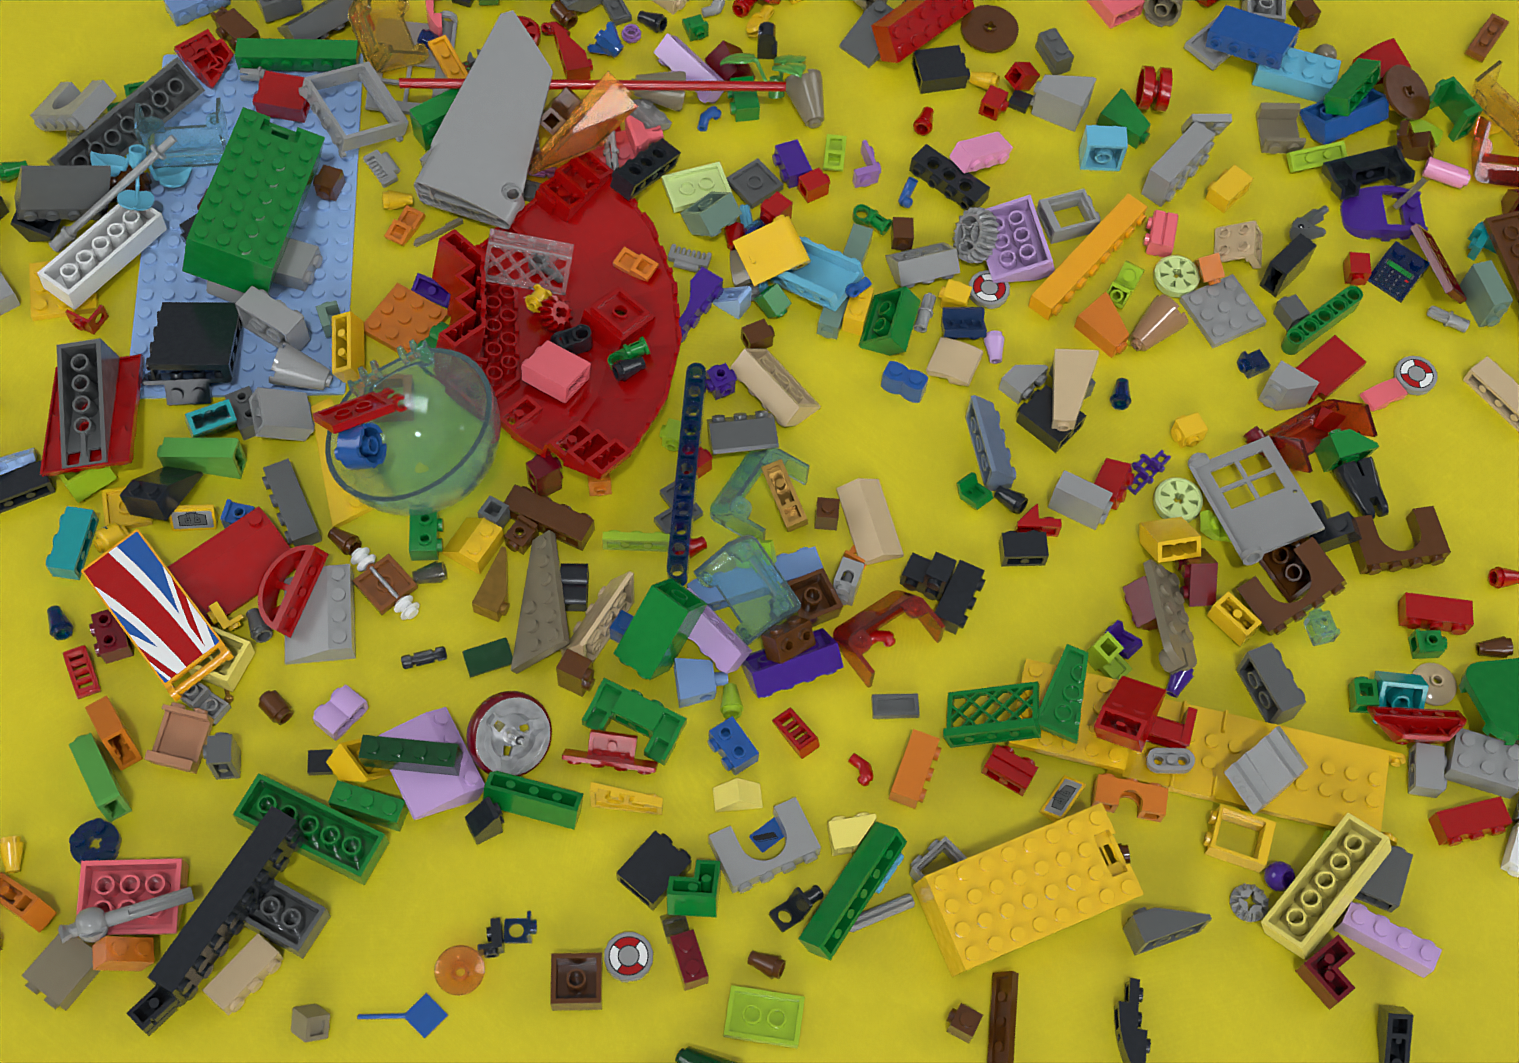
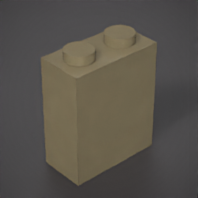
[22,934,101,1011]

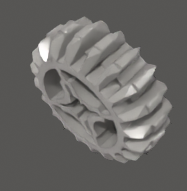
[952,207,1000,263]

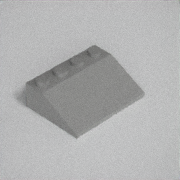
[284,564,356,665]

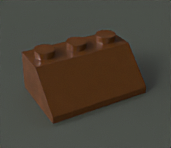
[1259,538,1311,603]

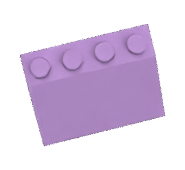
[986,195,1055,283]
[378,707,485,820]

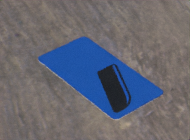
[749,817,784,853]

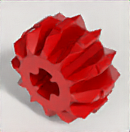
[537,295,574,332]

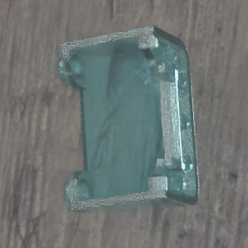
[693,535,801,646]

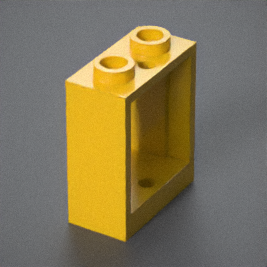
[1203,804,1276,873]

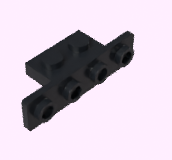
[142,370,234,405]

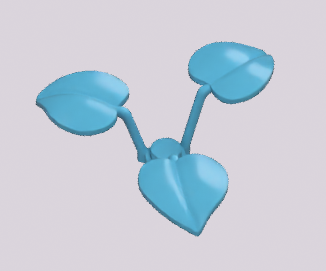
[90,144,192,211]

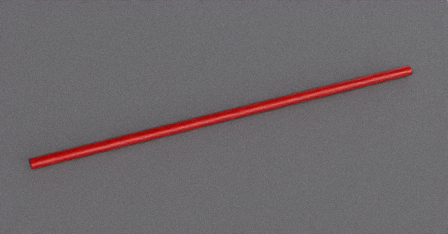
[399,78,786,92]

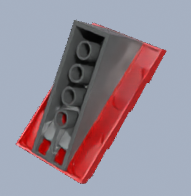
[40,338,144,476]

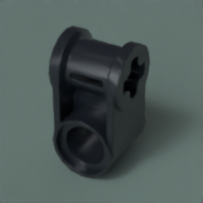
[550,324,593,355]

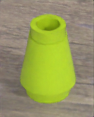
[720,683,744,719]

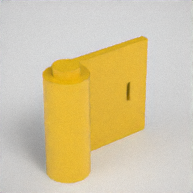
[732,214,811,287]

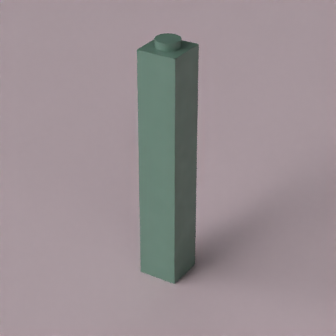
[817,224,873,340]

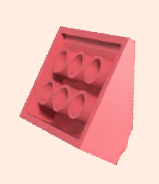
[76,859,189,936]

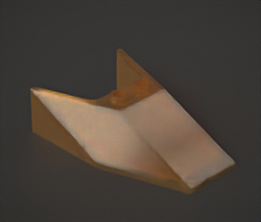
[528,71,638,176]

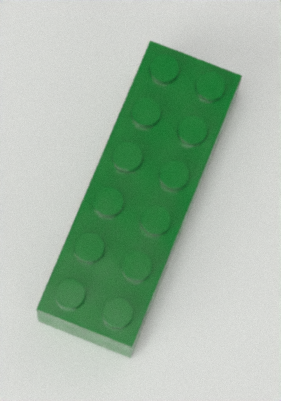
[233,773,389,886]

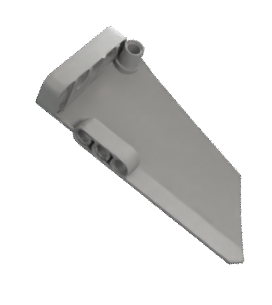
[414,10,553,229]

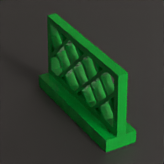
[943,681,1041,748]

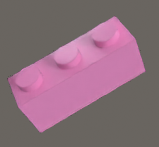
[949,132,1013,173]

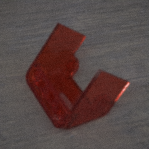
[1471,116,1519,187]
[1265,399,1378,473]
[832,590,945,688]

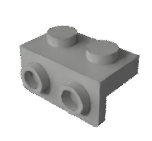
[623,98,672,130]

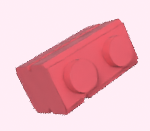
[1143,210,1179,258]

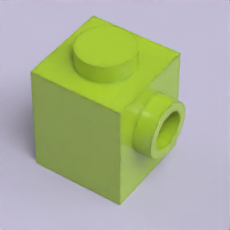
[659,418,694,452]

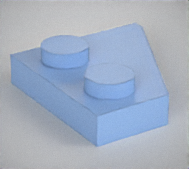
[0,448,37,475]

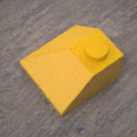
[326,735,392,782]

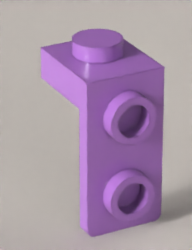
[853,140,881,188]

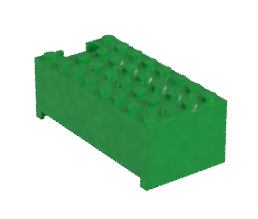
[182,107,325,294]

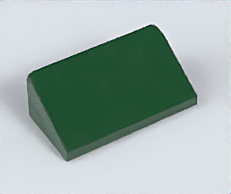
[462,638,513,678]

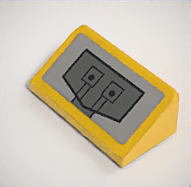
[169,504,218,531]
[1039,775,1086,822]

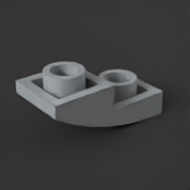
[180,682,231,725]

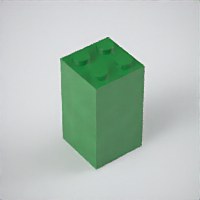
[613,578,707,680]

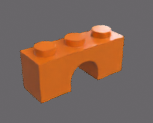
[1091,773,1169,822]

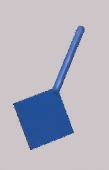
[357,993,448,1039]

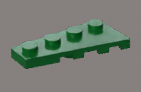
[1039,644,1089,744]

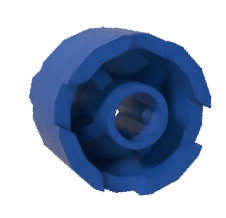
[334,423,387,470]

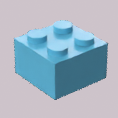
[1079,125,1128,171]

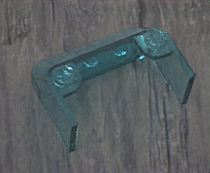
[134,98,229,169]
[710,448,810,540]

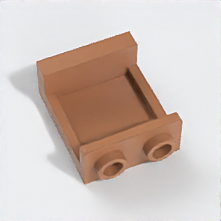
[144,702,214,774]

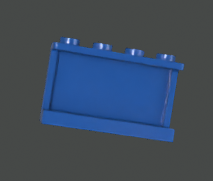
[1206,5,1300,70]

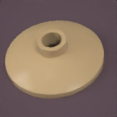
[1412,663,1457,706]

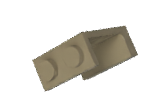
[1256,103,1306,154]

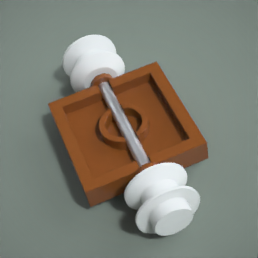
[351,547,419,620]

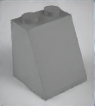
[1030,75,1097,132]

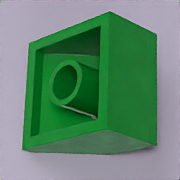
[1315,428,1379,472]

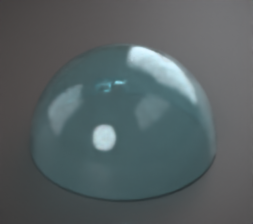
[325,339,501,516]

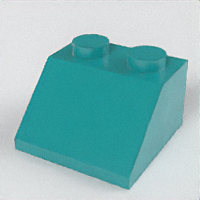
[1373,671,1429,724]

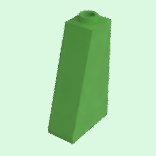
[157,437,247,479]
[68,733,132,822]

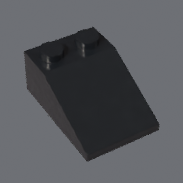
[119,466,203,521]

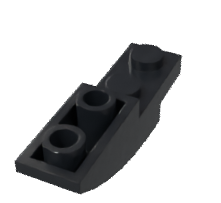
[1114,978,1151,1063]

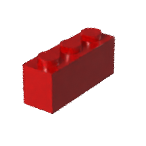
[1398,592,1474,635]
[1428,796,1513,847]

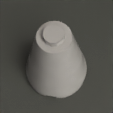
[269,342,333,390]

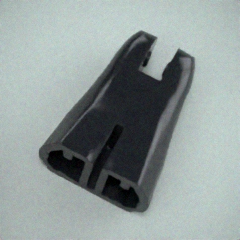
[1333,456,1389,519]

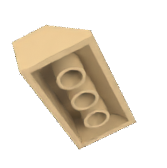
[730,349,821,426]

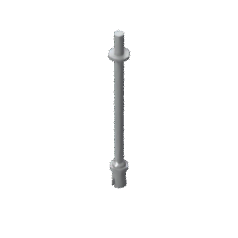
[49,134,177,253]

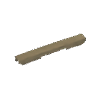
[1393,176,1429,210]
[413,218,463,247]

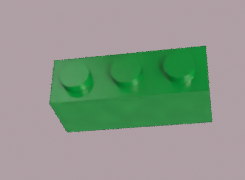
[328,780,409,832]

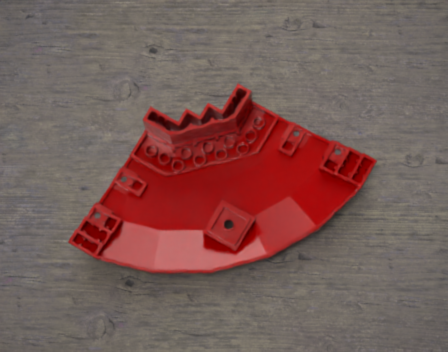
[431,147,682,480]

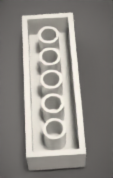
[38,204,167,310]

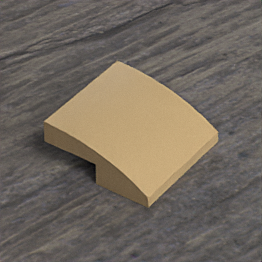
[926,337,983,386]

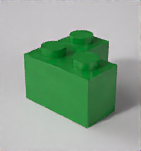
[667,860,721,918]

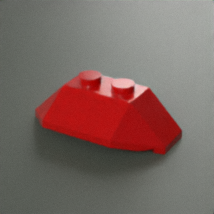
[1367,706,1467,745]

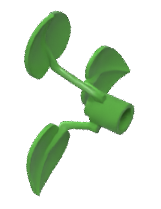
[720,53,806,99]

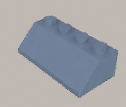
[965,395,1016,491]

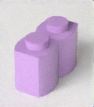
[313,685,369,741]

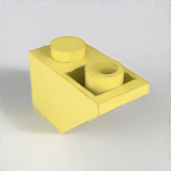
[827,812,876,856]

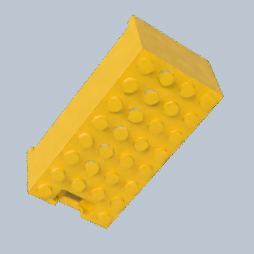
[913,803,1144,977]

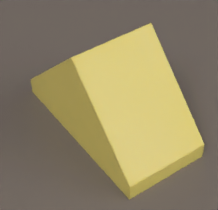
[713,778,763,812]

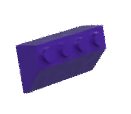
[741,628,844,698]

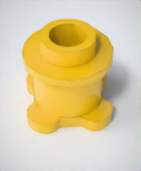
[525,284,552,313]

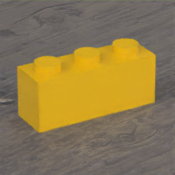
[332,311,365,384]

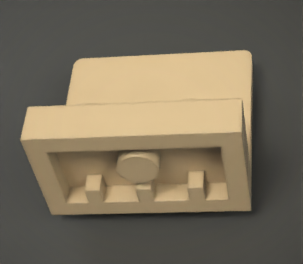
[1214,220,1263,269]

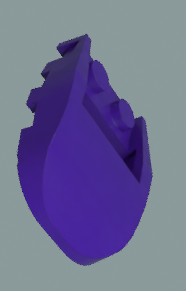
[1340,185,1428,241]

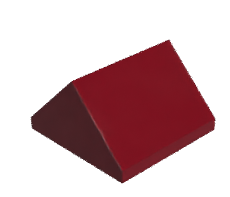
[705,40,755,81]

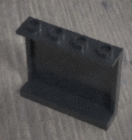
[146,302,243,380]

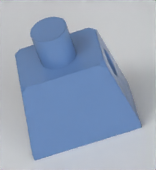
[674,658,728,708]

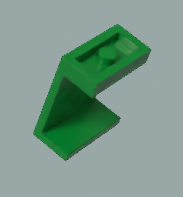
[1429,76,1483,142]

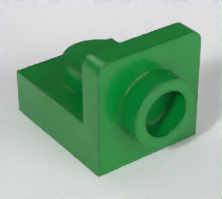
[682,14,709,42]

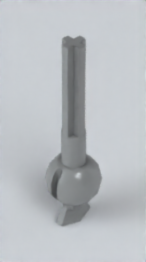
[58,887,194,943]

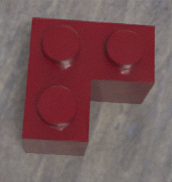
[1175,548,1218,607]
[1295,935,1356,1010]

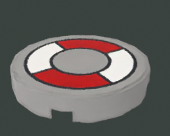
[969,270,1010,309]
[1394,356,1437,395]
[604,932,653,982]

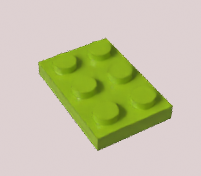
[723,985,805,1049]

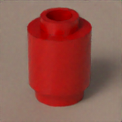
[724,222,746,251]

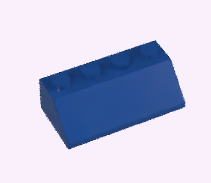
[1299,88,1389,145]

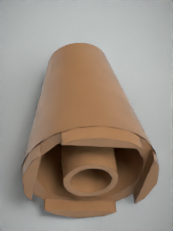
[1130,294,1188,351]

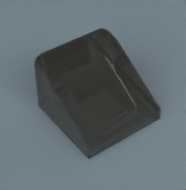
[659,914,689,944]

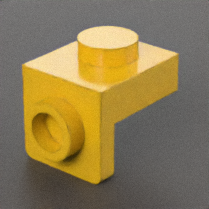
[207,601,244,632]

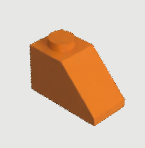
[1195,253,1225,286]

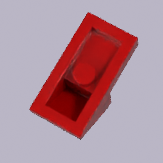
[1015,504,1062,537]

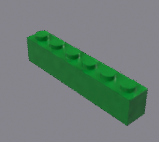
[235,38,361,72]
[798,822,907,961]

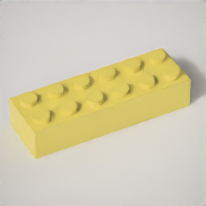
[1261,813,1392,960]

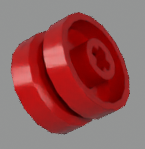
[1136,65,1173,112]

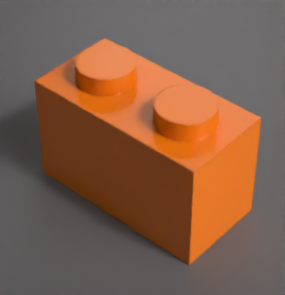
[92,936,155,971]

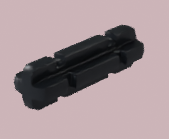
[401,646,447,669]

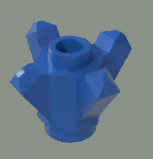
[587,21,624,58]

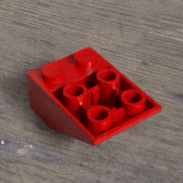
[1094,675,1167,753]

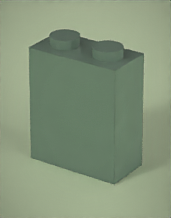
[1460,260,1513,328]

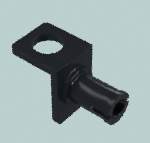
[769,885,824,932]

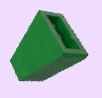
[1097,88,1151,149]

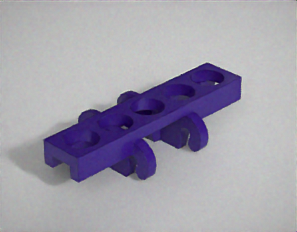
[1127,450,1171,495]

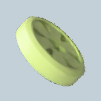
[1153,255,1200,298]
[1153,477,1203,522]

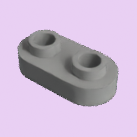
[1146,748,1195,774]

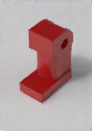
[1146,707,1198,749]

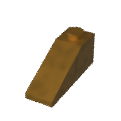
[761,459,809,532]
[472,546,510,622]

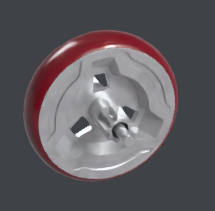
[466,691,552,777]

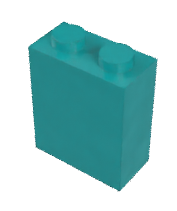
[185,399,237,438]

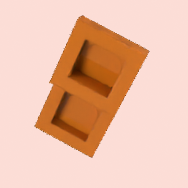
[384,205,426,246]
[613,247,659,281]

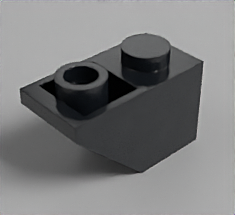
[465,797,505,845]

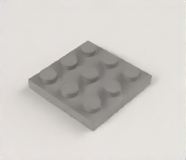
[1179,274,1267,348]

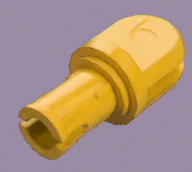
[746,4,774,38]

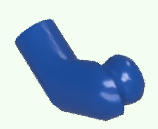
[899,177,918,208]
[845,276,872,298]

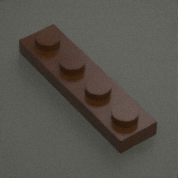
[987,971,1019,1063]

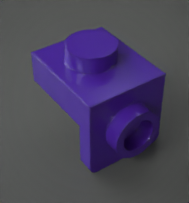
[1105,620,1143,660]

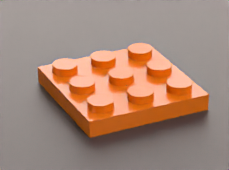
[364,283,449,361]

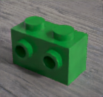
[409,510,443,561]

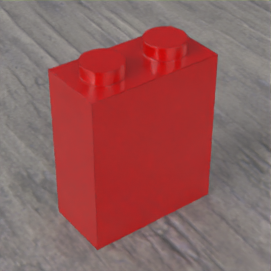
[253,71,311,123]

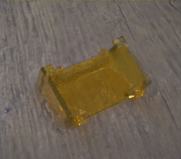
[348,0,430,73]

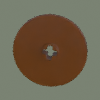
[961,5,1019,53]
[1383,65,1430,121]

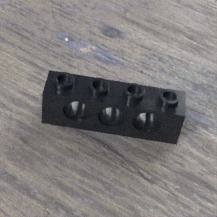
[610,138,681,201]
[909,144,990,211]

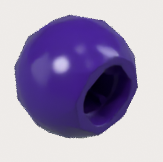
[1264,861,1295,892]

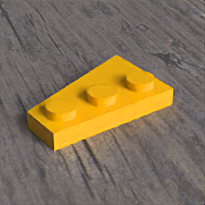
[589,782,663,815]

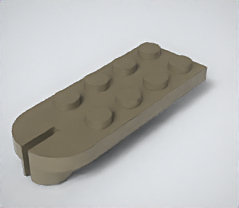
[1143,559,1197,675]

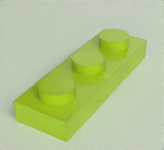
[1286,141,1347,173]
[602,530,670,552]

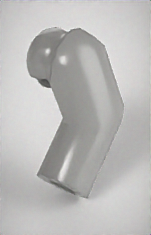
[701,0,725,18]

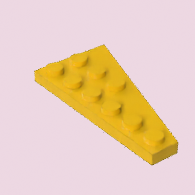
[311,397,393,528]

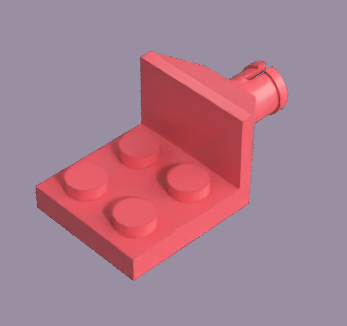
[586,114,664,170]

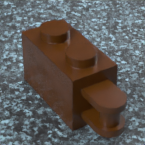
[210,6,260,51]

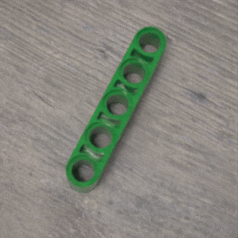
[1281,286,1363,355]

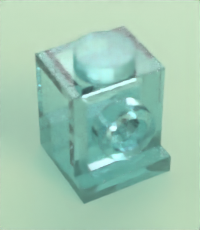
[1303,608,1341,646]

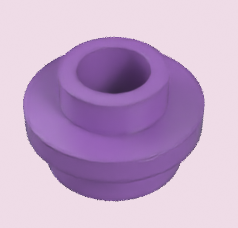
[622,24,641,43]

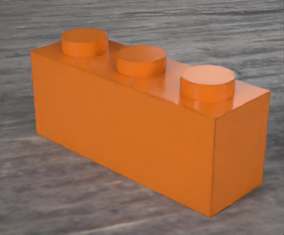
[889,729,942,809]

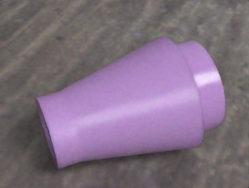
[984,331,1005,364]

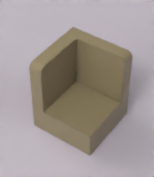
[291,1004,330,1042]

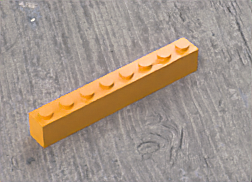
[1028,194,1148,320]

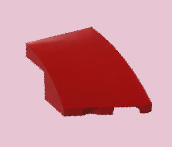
[174,29,234,89]
[1352,38,1412,85]

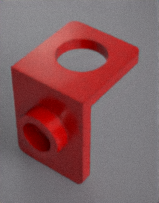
[65,305,109,335]

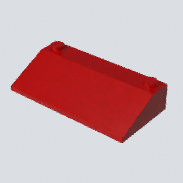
[167,506,296,626]

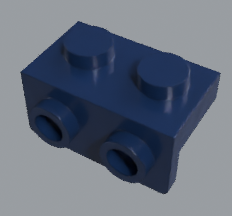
[941,307,987,339]

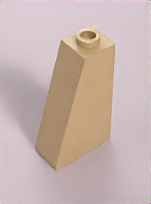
[1052,349,1099,431]

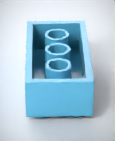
[1252,47,1341,102]

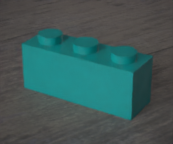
[46,506,99,580]

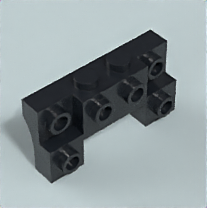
[1322,145,1415,200]

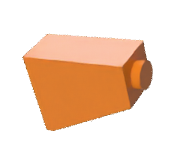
[1074,292,1129,358]
[85,695,143,771]

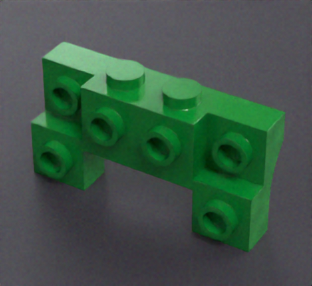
[582,678,687,766]

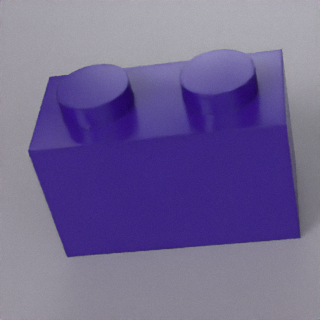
[772,139,812,189]

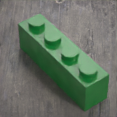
[1323,58,1381,117]
[483,771,584,830]

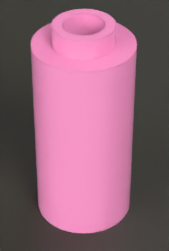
[1422,157,1471,189]

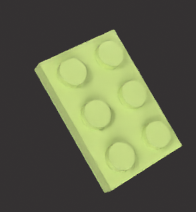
[662,162,732,212]

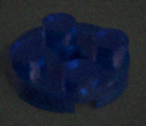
[69,818,122,865]

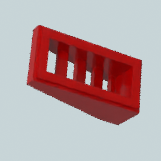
[62,645,101,699]
[772,707,820,759]

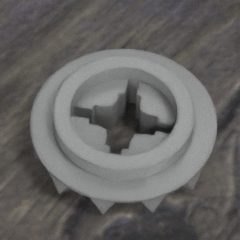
[1230,883,1269,922]

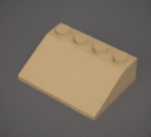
[560,571,635,664]

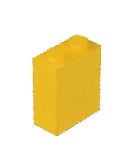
[1139,516,1201,563]

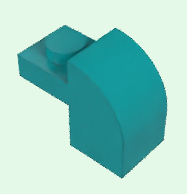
[1467,221,1497,260]

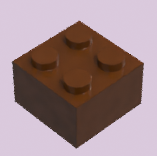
[779,568,843,627]
[550,953,602,1011]

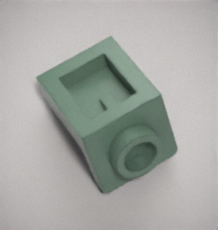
[315,301,340,338]

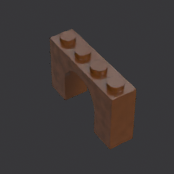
[1350,506,1451,575]
[1237,537,1347,636]

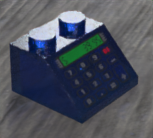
[1368,241,1430,303]

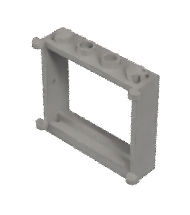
[299,61,409,158]

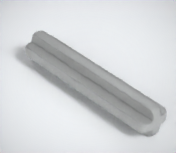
[850,894,915,932]

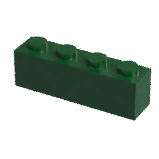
[358,735,463,776]

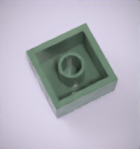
[680,191,742,237]

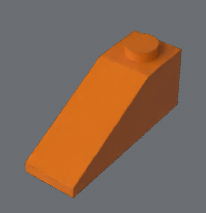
[0,872,57,933]

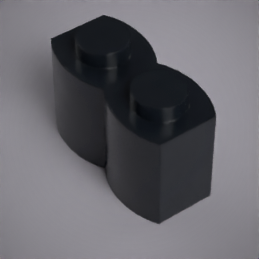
[560,563,589,611]

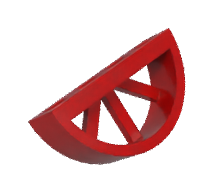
[258,545,329,638]

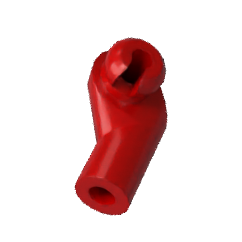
[540,22,570,36]
[860,630,896,649]
[848,753,874,786]

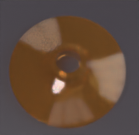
[434,945,485,996]

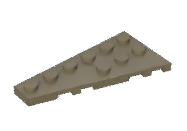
[511,530,570,674]

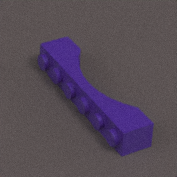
[679,267,724,343]

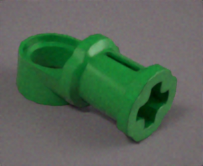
[852,204,892,236]
[607,336,650,372]

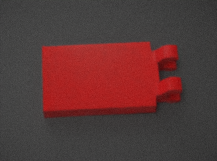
[1296,335,1367,405]
[312,388,407,434]

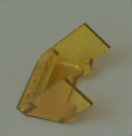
[1471,60,1519,147]

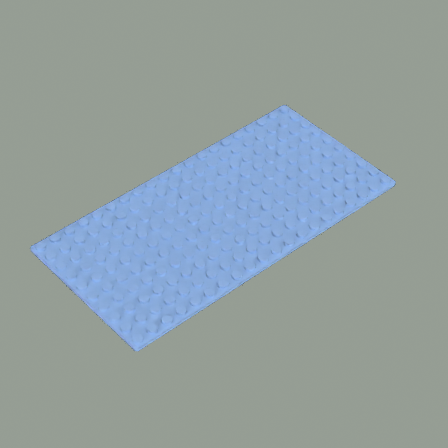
[130,53,364,399]

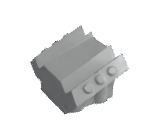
[1224,726,1308,815]

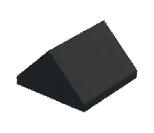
[11,212,62,242]

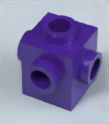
[704,363,737,400]

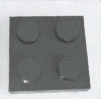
[726,158,783,209]

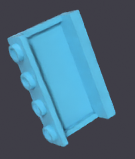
[770,236,864,311]

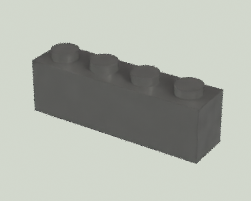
[262,458,322,547]

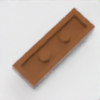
[1465,13,1509,62]

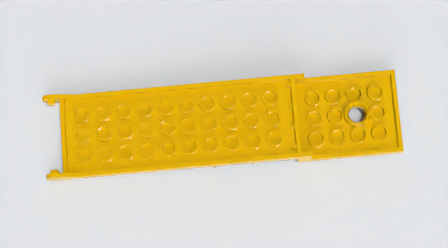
[1008,659,1406,846]

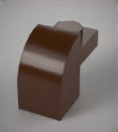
[540,86,582,135]
[1397,120,1436,161]

